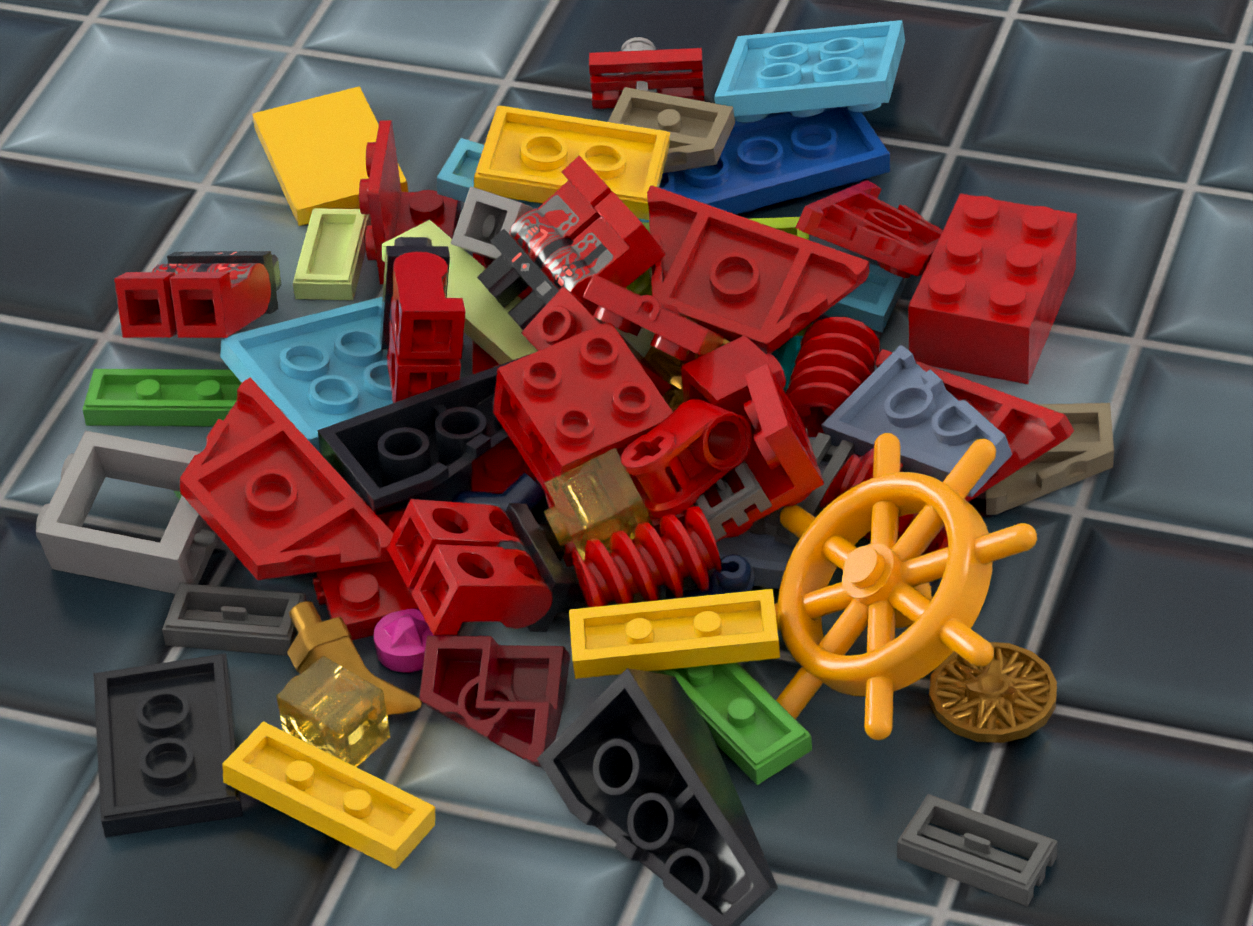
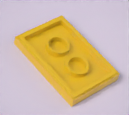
[252,86,409,226]
[474,106,671,220]

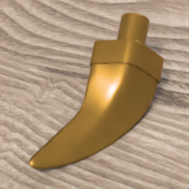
[287,601,422,715]

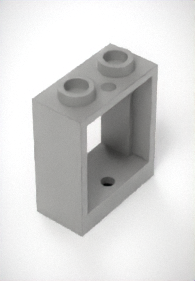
[36,430,219,594]

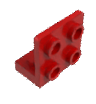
[359,120,461,284]
[493,322,673,509]
[693,363,824,542]

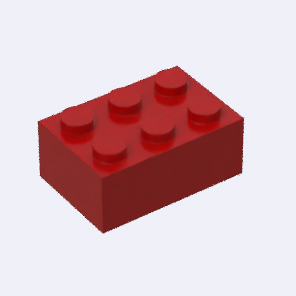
[908,194,1077,384]

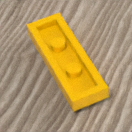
[569,589,780,679]
[222,721,435,870]

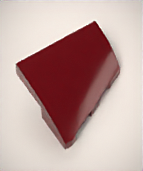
[419,635,570,767]

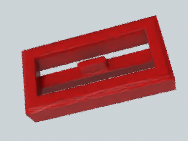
[589,48,704,109]

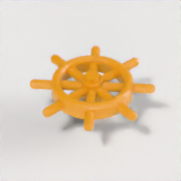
[774,433,1037,740]

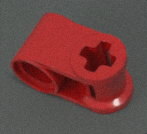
[621,399,753,519]

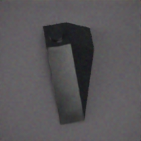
[317,352,535,515]
[537,668,778,926]

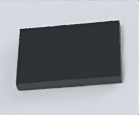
[93,653,243,837]

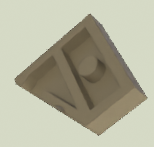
[608,87,735,173]
[985,403,1114,515]

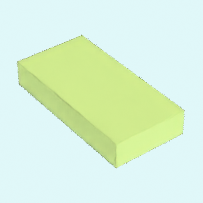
[293,208,371,300]

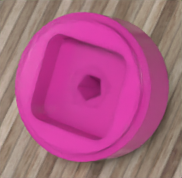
[374,609,441,672]

